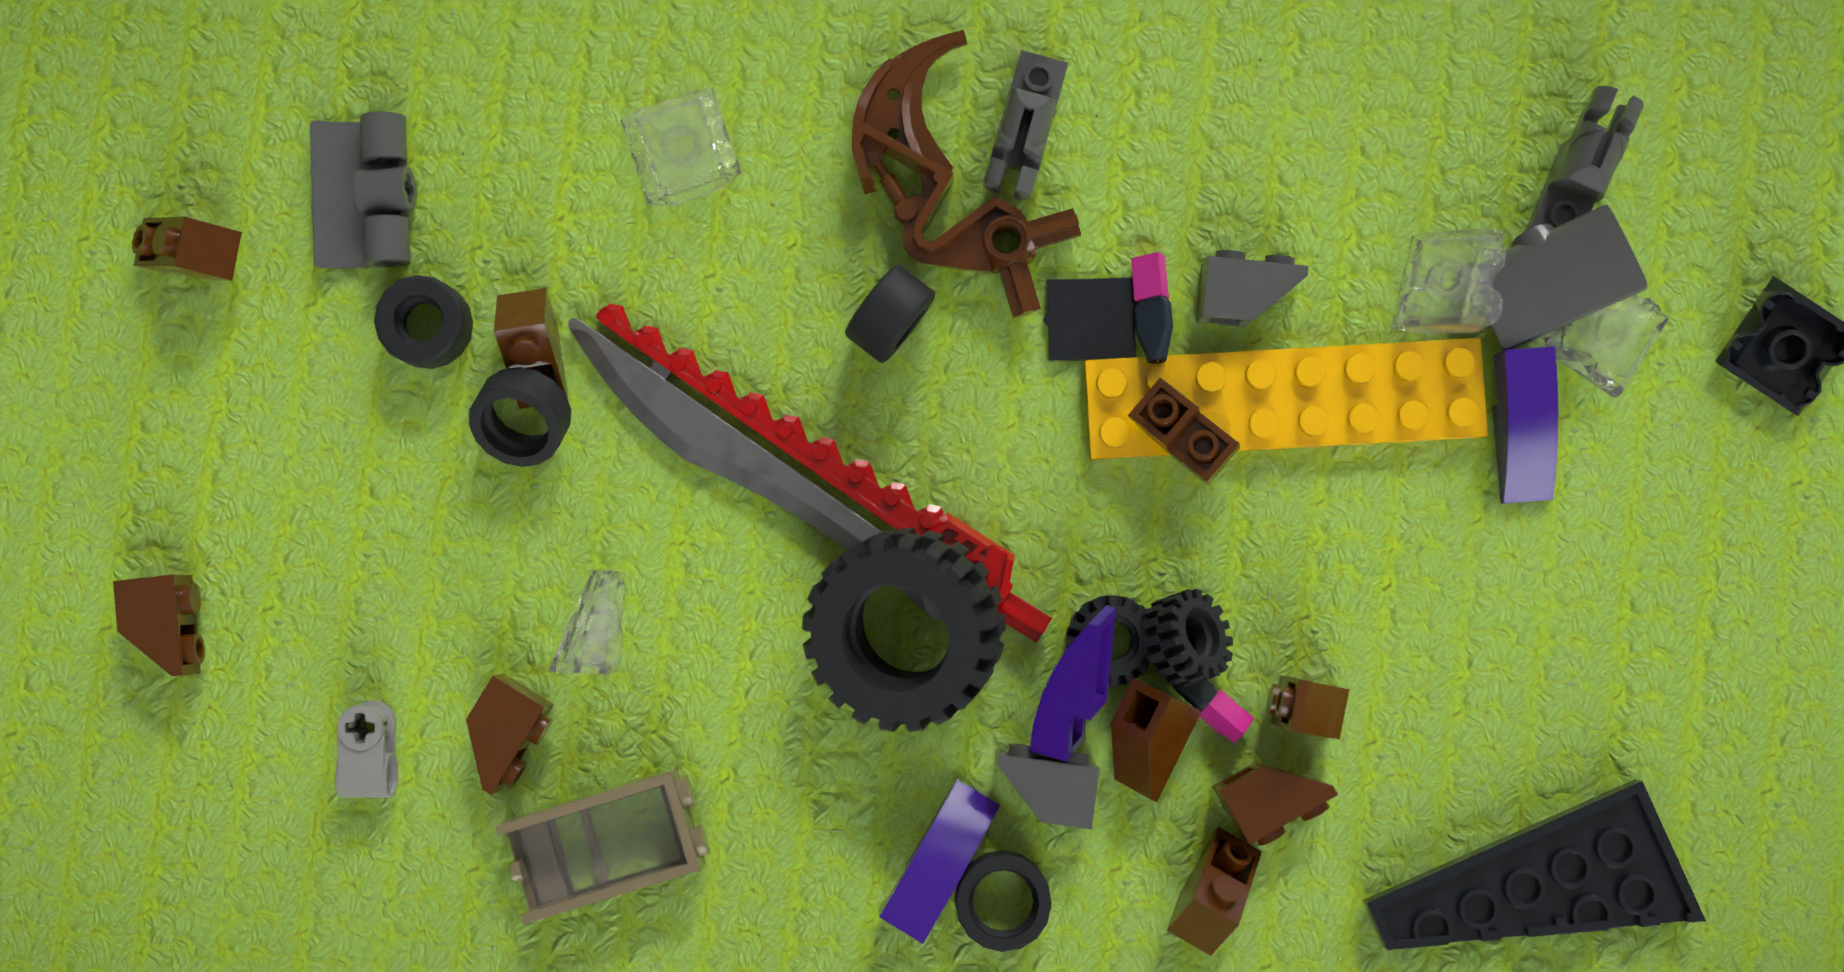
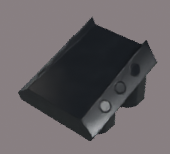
[1715,276,1844,416]

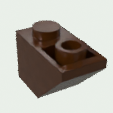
[132,217,242,281]
[494,288,568,409]
[113,574,205,676]
[466,674,554,795]
[1266,675,1349,740]
[1111,677,1202,802]
[1212,762,1338,846]
[1167,827,1262,956]

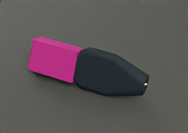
[1131,252,1173,364]
[1154,662,1254,743]

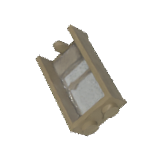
[495,768,710,924]

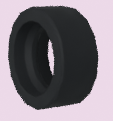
[469,367,571,467]
[955,850,1052,952]

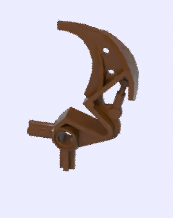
[852,30,1081,318]

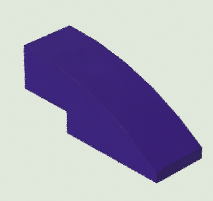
[1492,346,1558,504]
[1029,606,1116,761]
[879,779,1000,944]

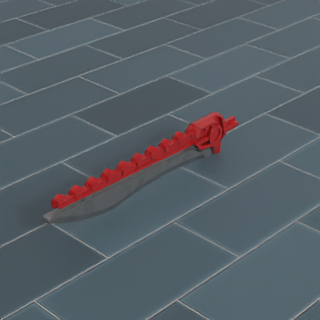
[568,303,1052,643]

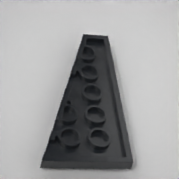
[1362,779,1706,950]

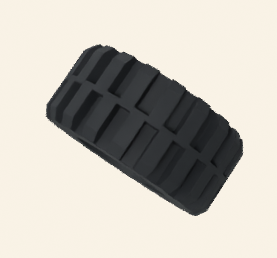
[802,528,1006,732]

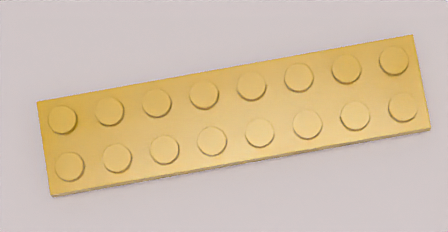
[1084,338,1488,460]

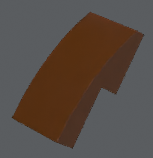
[1128,377,1240,485]

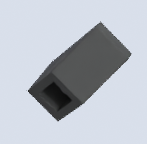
[1196,250,1309,327]
[996,743,1100,829]

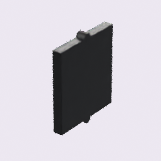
[1043,278,1136,361]

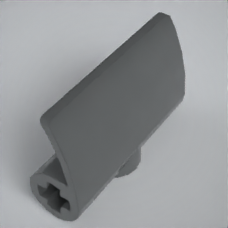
[310,112,417,268]
[1463,204,1647,350]

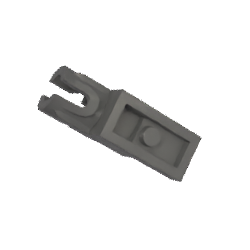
[983,50,1068,200]
[1525,86,1644,231]

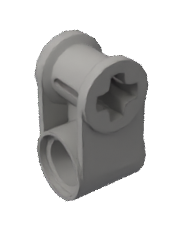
[335,700,398,798]

